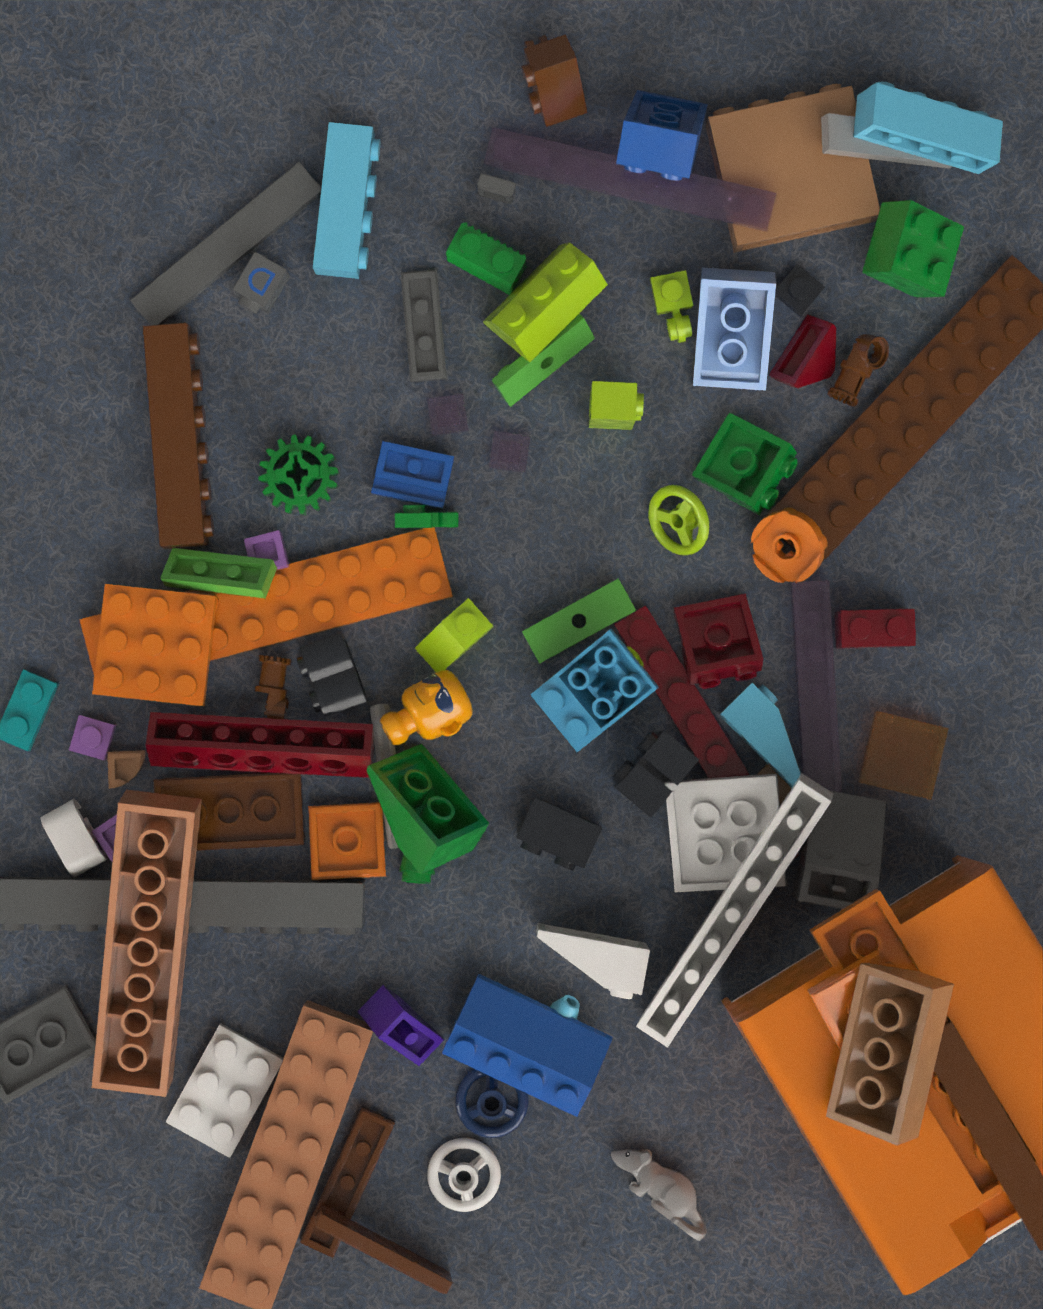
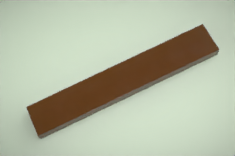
[934,1020,1043,1251]

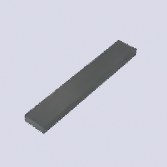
[130,162,321,325]

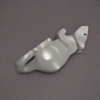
[611,1149,707,1241]

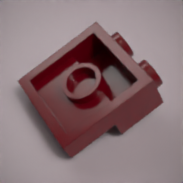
[674,593,764,689]

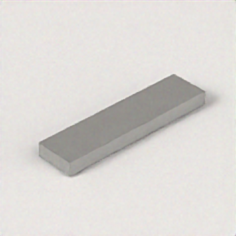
[821,113,953,169]

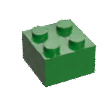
[862,200,964,298]

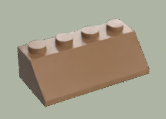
[826,963,954,1145]

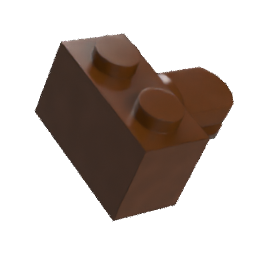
[521,34,588,127]

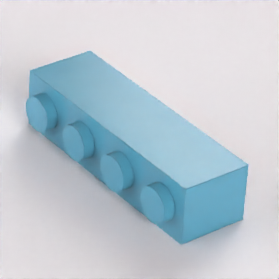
[853,82,1003,174]
[313,122,381,279]

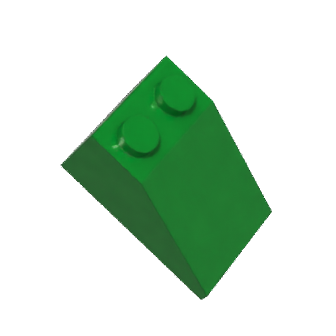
[367,744,490,874]

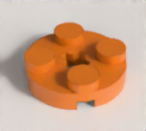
[751,507,827,583]

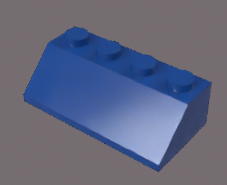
[442,974,613,1117]

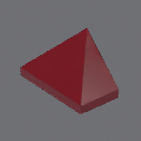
[769,314,836,389]

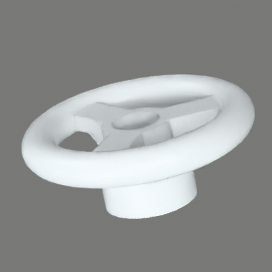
[427,1138,501,1212]

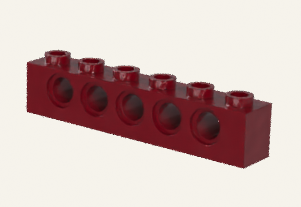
[145,712,374,778]

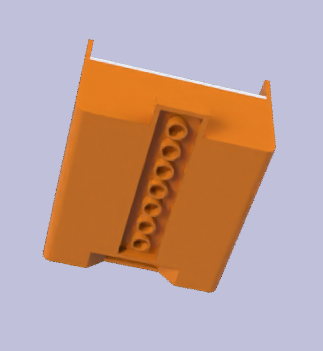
[721,855,1043,1295]

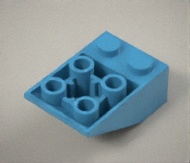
[531,629,659,752]

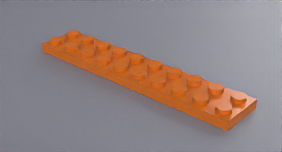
[79,527,453,674]

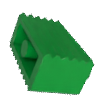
[446,222,526,295]

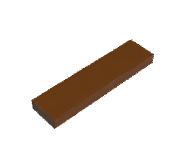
[300,1106,396,1258]
[315,1204,453,1294]

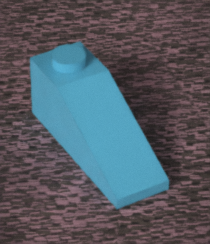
[720,683,801,788]

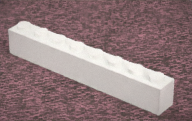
[636,773,833,1048]

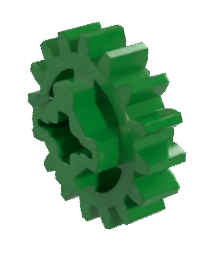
[258,434,339,515]

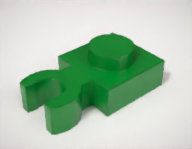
[395,505,459,528]

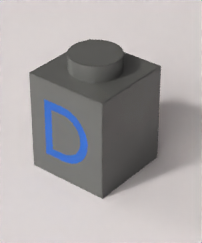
[233,252,290,314]

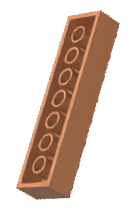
[91,789,202,1097]
[199,1000,373,1309]

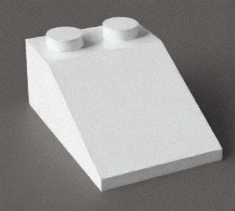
[536,923,650,999]

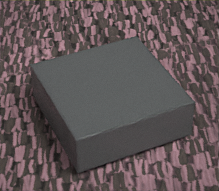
[477,173,516,204]

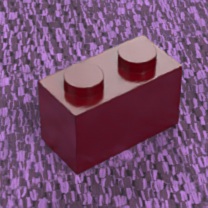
[835,609,916,649]

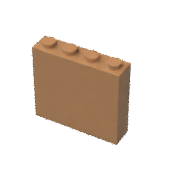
[706,84,880,253]

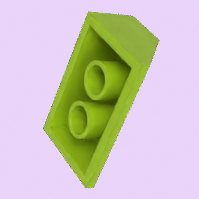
[483,242,608,362]

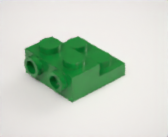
[692,412,798,516]

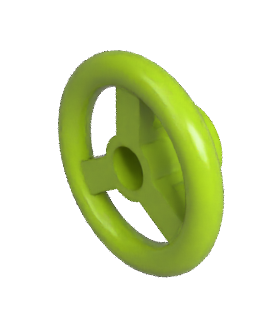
[648,485,709,555]

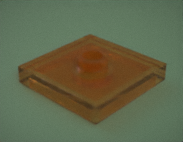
[858,711,949,800]

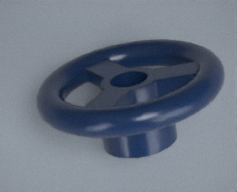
[455,1069,529,1138]

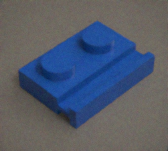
[371,441,454,510]

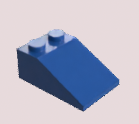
[616,90,708,181]

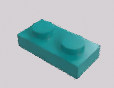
[0,669,59,751]

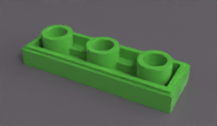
[492,313,595,407]
[522,578,636,664]

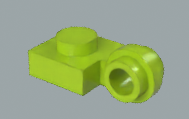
[650,270,694,343]

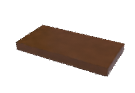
[154,773,305,851]

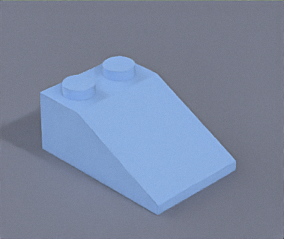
[693,267,776,391]

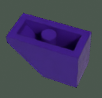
[358,985,444,1066]

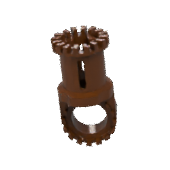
[827,334,889,407]
[254,655,292,719]

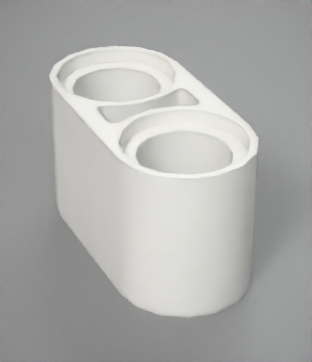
[41,799,108,878]

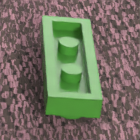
[160,548,277,598]

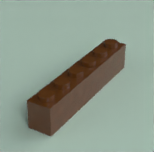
[143,323,214,549]

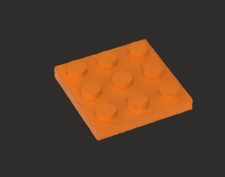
[92,584,217,706]

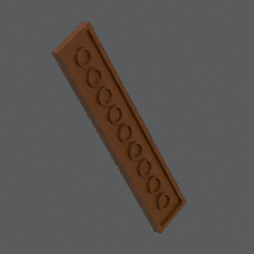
[762,255,1043,564]

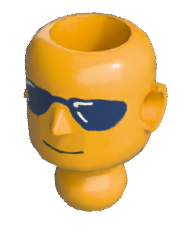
[379,670,473,745]

